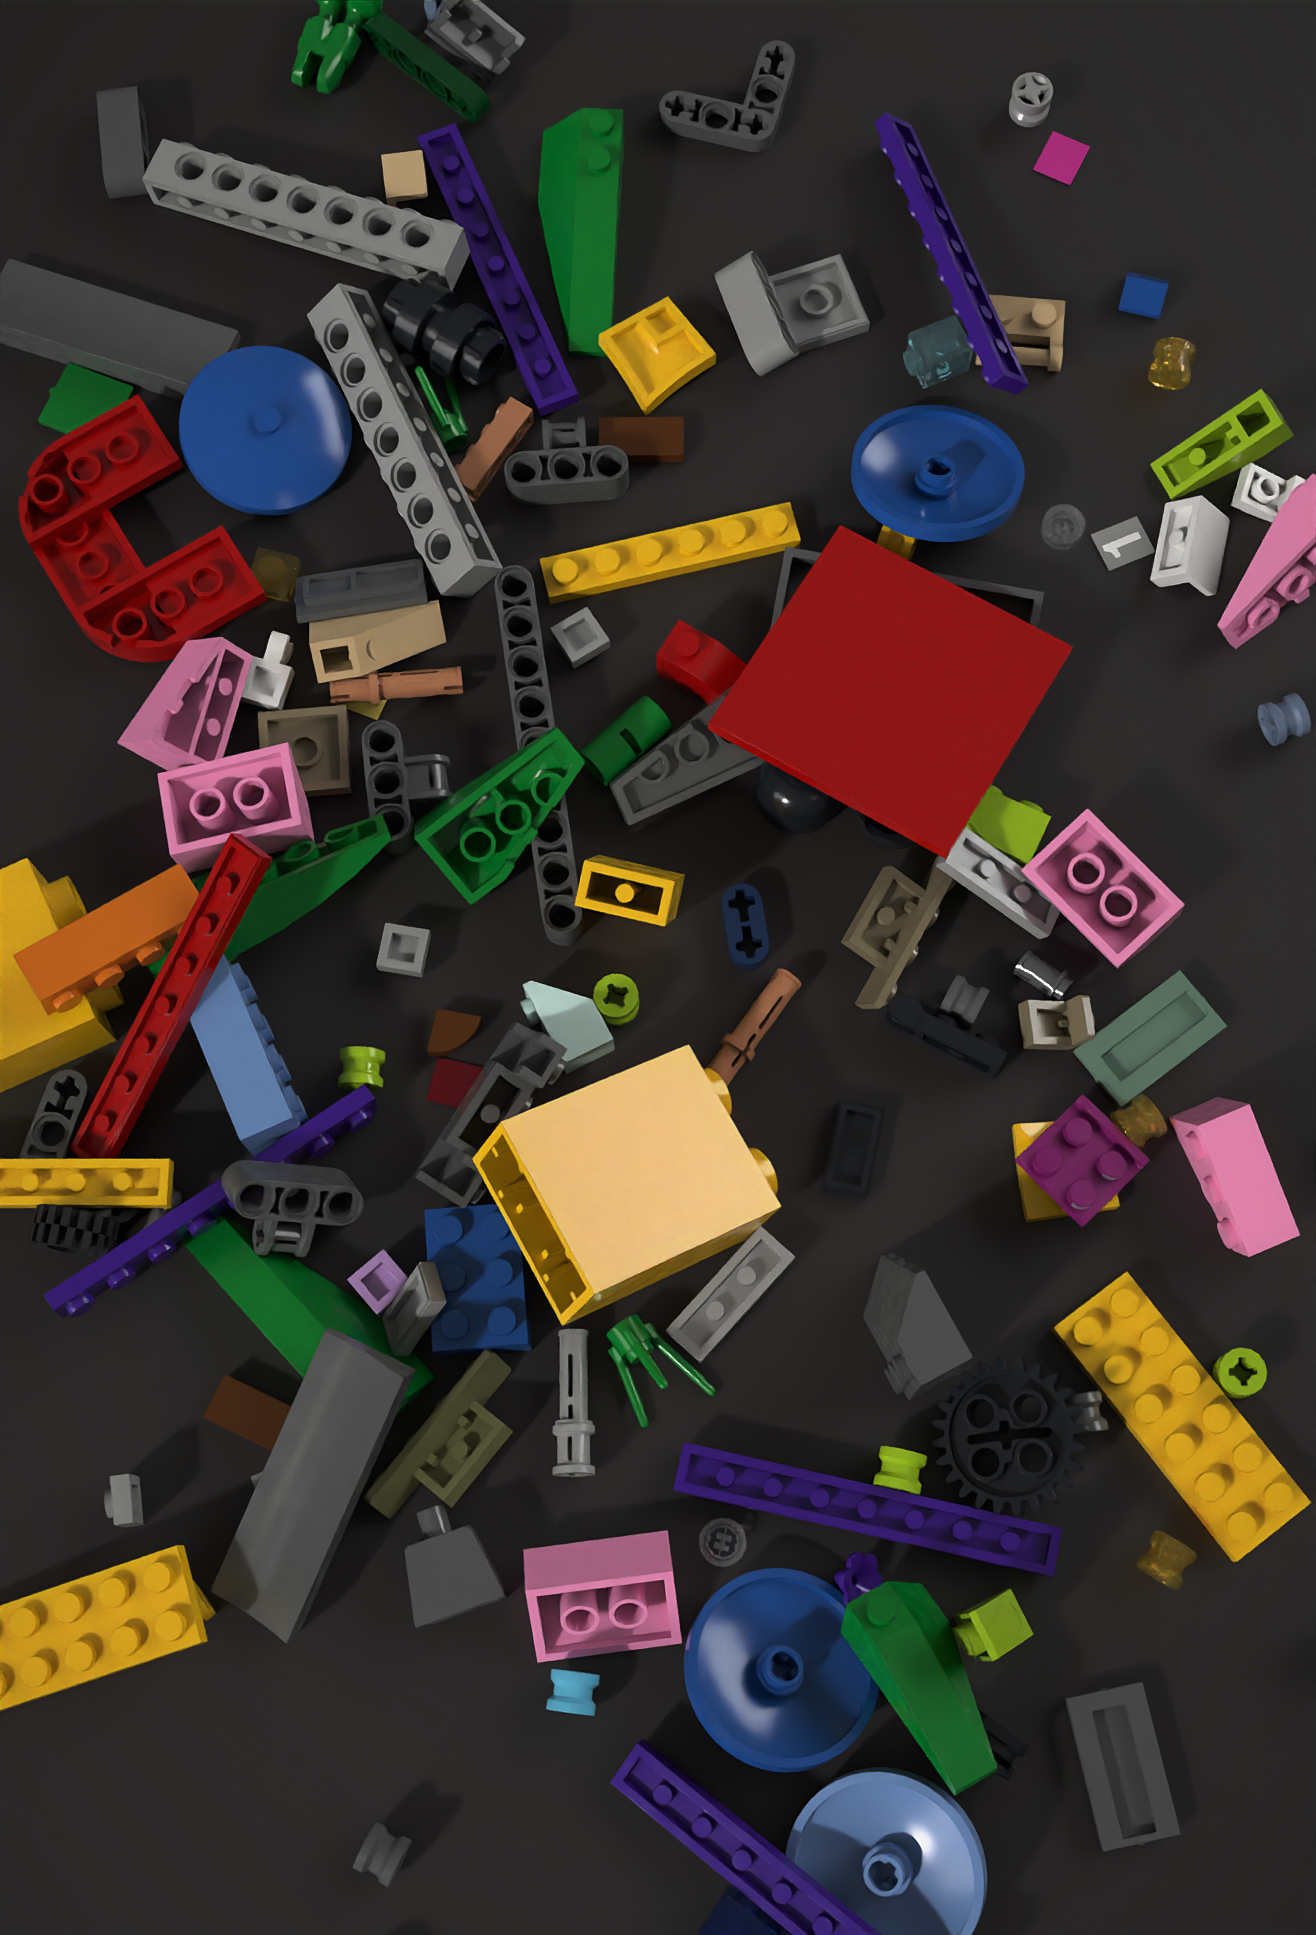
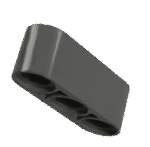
[96,85,150,199]

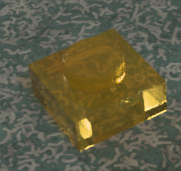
[251,547,302,603]

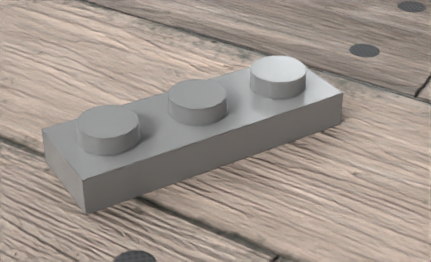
[936,828,1060,939]
[666,1226,795,1363]

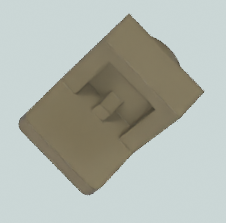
[1018,995,1095,1050]

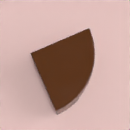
[427,1008,482,1056]

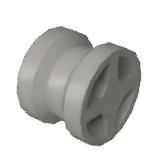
[1008,72,1053,127]

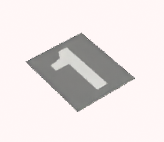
[1091,516,1156,571]

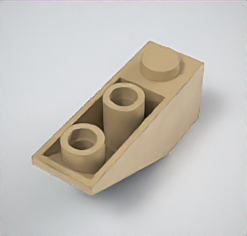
[309,600,446,683]

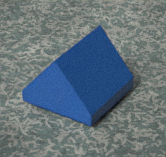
[1118,271,1169,319]

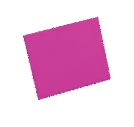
[1033,131,1090,185]

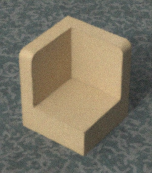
[381,150,428,208]

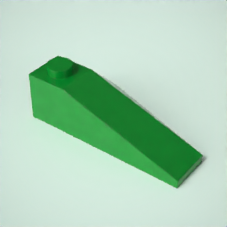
[414,726,585,905]
[840,1581,997,1796]

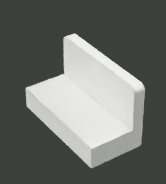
[1150,495,1230,596]

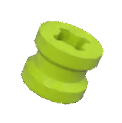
[593,974,639,1026]
[337,1046,386,1092]
[1211,1348,1267,1400]
[873,1446,927,1495]

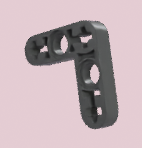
[659,40,795,152]
[18,1069,145,1227]

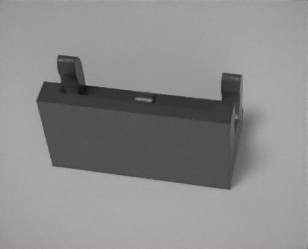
[424,0,525,84]

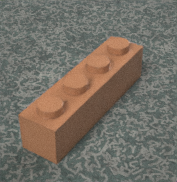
[454,397,534,502]

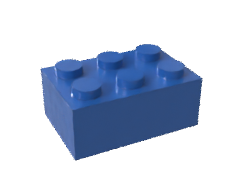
[425,1204,532,1358]

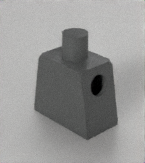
[404,1504,508,1628]

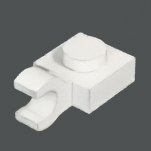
[240,631,295,711]

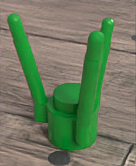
[415,366,470,454]
[606,1314,716,1428]

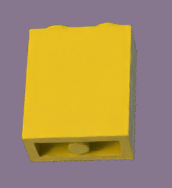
[574,855,685,927]

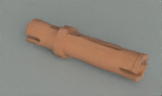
[329,666,464,705]
[707,968,802,1086]

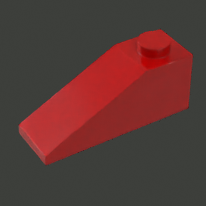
[656,620,747,704]

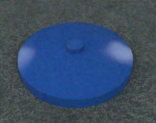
[179,346,352,516]
[850,405,1025,542]
[684,1568,879,1772]

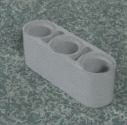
[715,251,799,377]

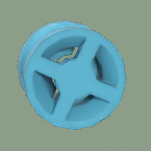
[546,1668,600,1716]

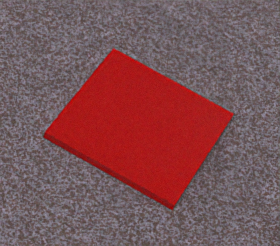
[708,525,1073,859]

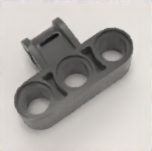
[504,416,630,506]
[361,720,454,855]
[221,1160,364,1258]

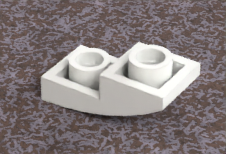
[1231,463,1306,523]

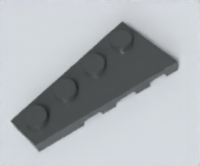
[609,684,764,826]

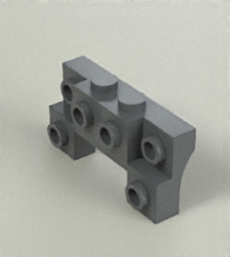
[413,1022,567,1209]

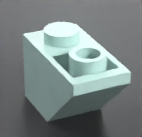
[520,981,615,1074]

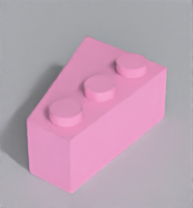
[117,637,253,771]
[1169,1097,1300,1257]

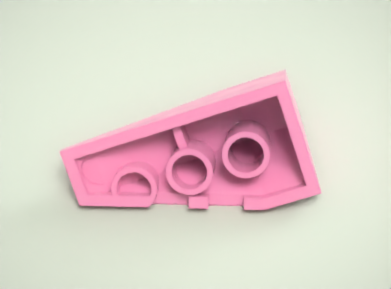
[1217,473,1316,649]

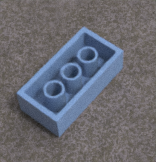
[190,954,309,1156]

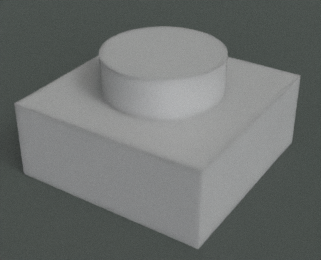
[550,607,611,669]
[376,923,431,977]
[104,1473,144,1528]

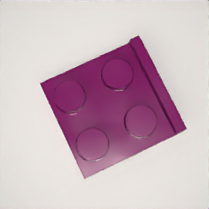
[1014,1094,1150,1227]

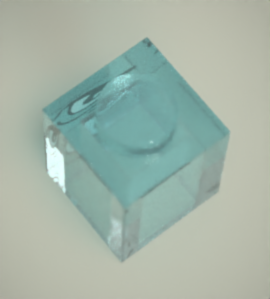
[903,315,973,389]

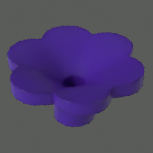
[834,1552,882,1607]

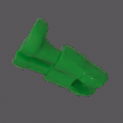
[291,0,384,95]

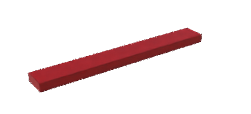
[69,833,273,1159]

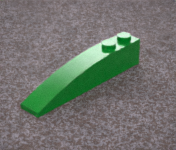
[538,108,625,357]
[147,814,392,979]
[181,1213,437,1418]

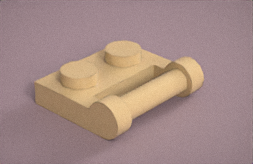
[975,295,1065,372]

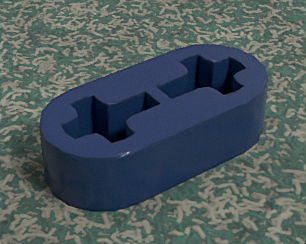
[722,883,769,970]

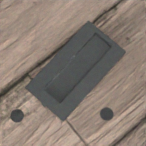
[294,558,428,623]
[1065,1682,1181,1852]

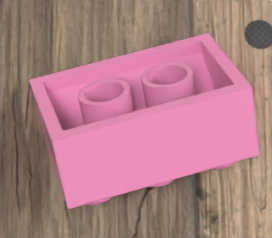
[157,742,315,873]
[1021,808,1185,969]
[523,1530,682,1663]

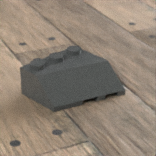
[863,1250,973,1400]

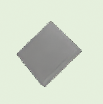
[769,254,870,353]

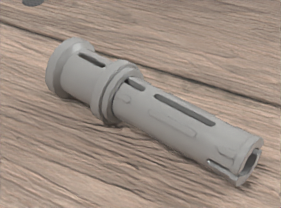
[553,1329,595,1477]

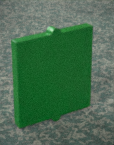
[38,362,136,434]

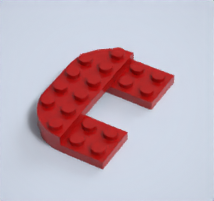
[18,394,268,662]

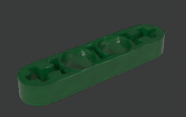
[362,11,491,124]

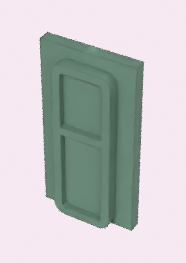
[1073,970,1227,1109]

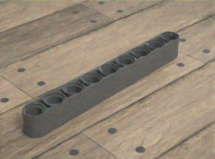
[494,565,584,946]

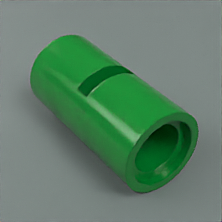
[579,696,672,786]

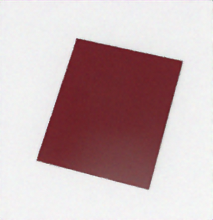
[426,1057,483,1108]

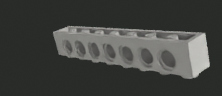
[142,139,470,291]
[307,283,503,598]

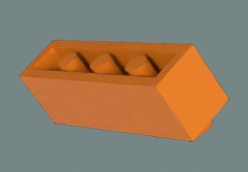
[13,863,199,1015]

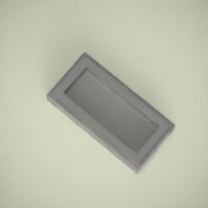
[382,1262,447,1356]

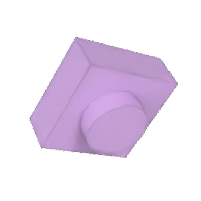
[347,1249,408,1318]

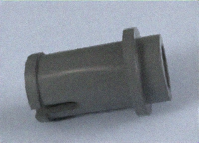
[1013,950,1074,1001]

